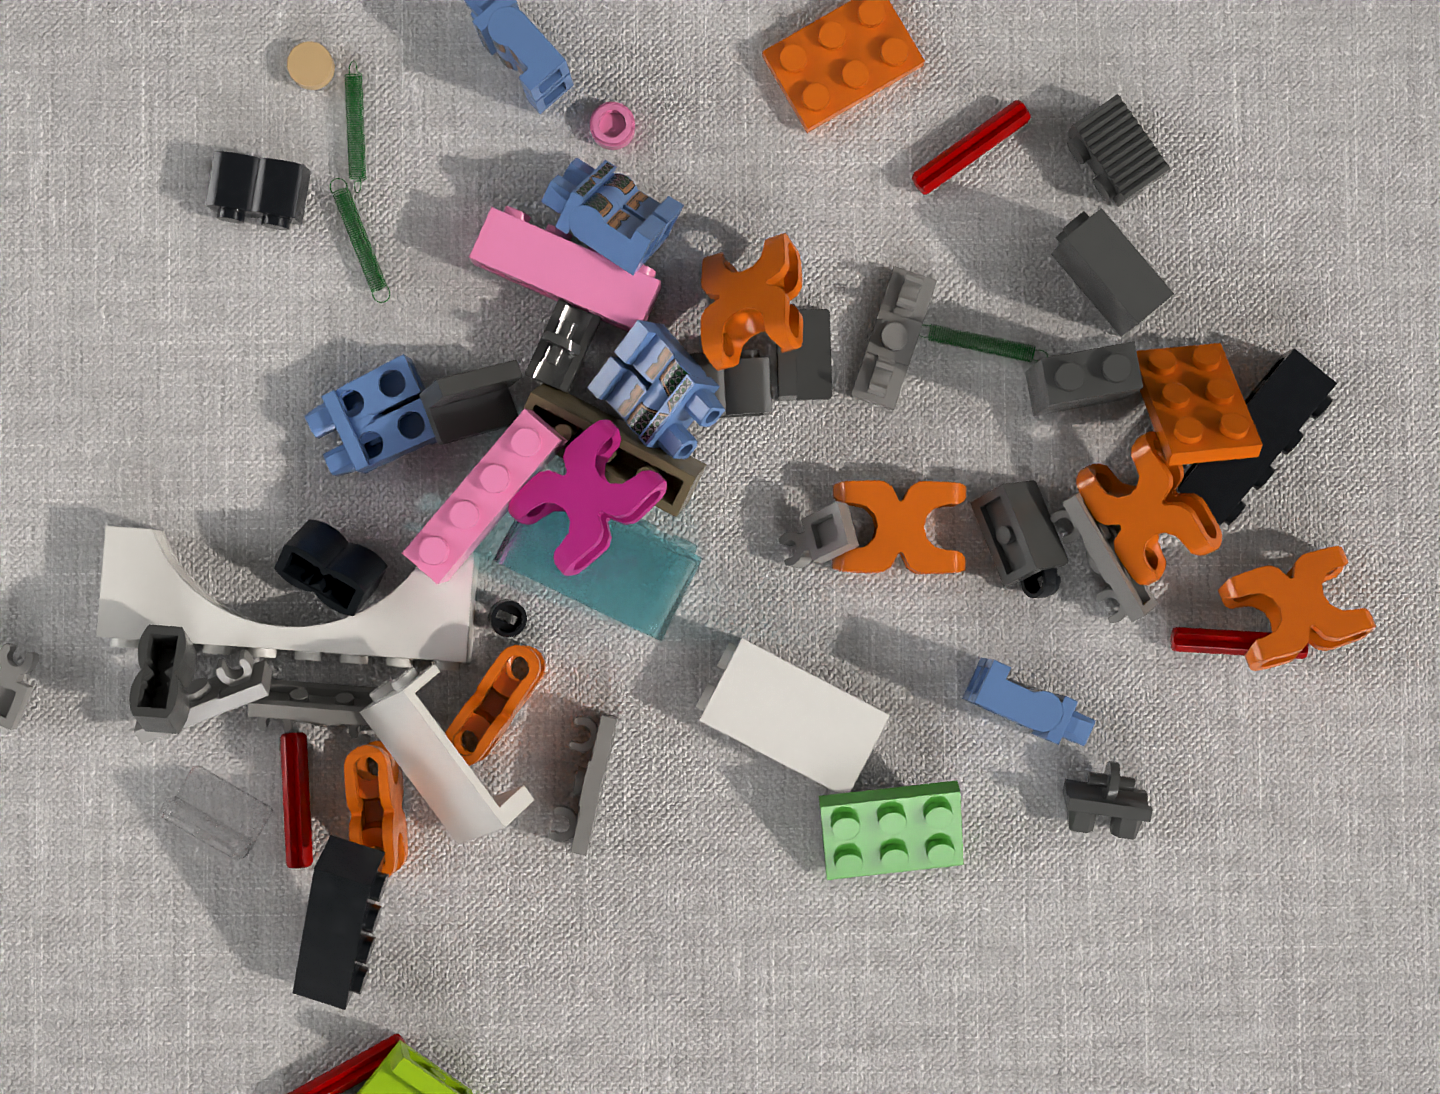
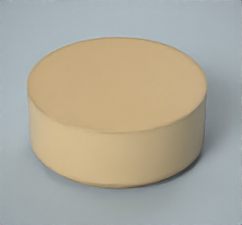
[287,41,335,90]

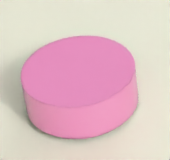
[590,102,636,150]

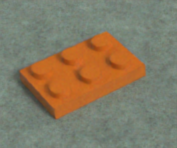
[762,0,925,133]
[1136,343,1263,466]

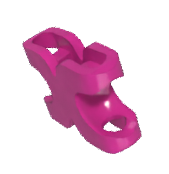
[508,420,667,576]

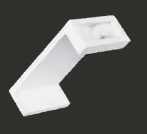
[696,638,890,794]
[359,664,535,845]

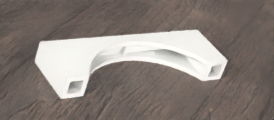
[96,526,480,671]

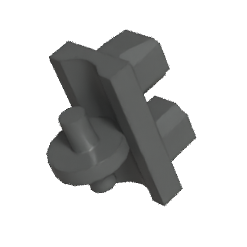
[525,299,602,394]
[1063,761,1153,840]

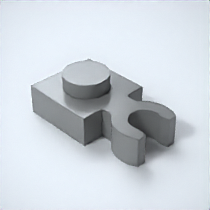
[779,501,859,568]
[0,643,39,730]

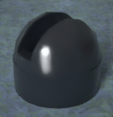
[1020,568,1061,598]
[488,599,527,637]

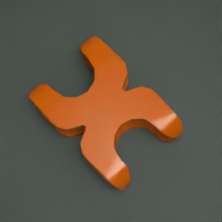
[701,233,803,371]
[1076,431,1222,585]
[832,480,966,574]
[1218,546,1376,671]
[445,645,546,766]
[344,740,408,878]

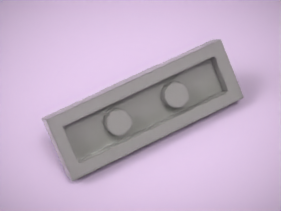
[850,266,937,411]
[1050,492,1158,623]
[134,650,272,744]
[248,679,380,740]
[548,714,619,856]

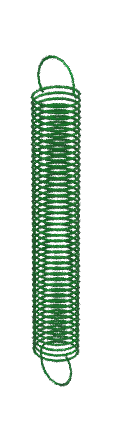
[344,60,367,193]
[330,178,390,303]
[919,324,1048,363]

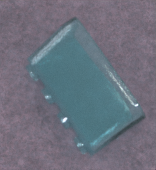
[493,511,703,641]

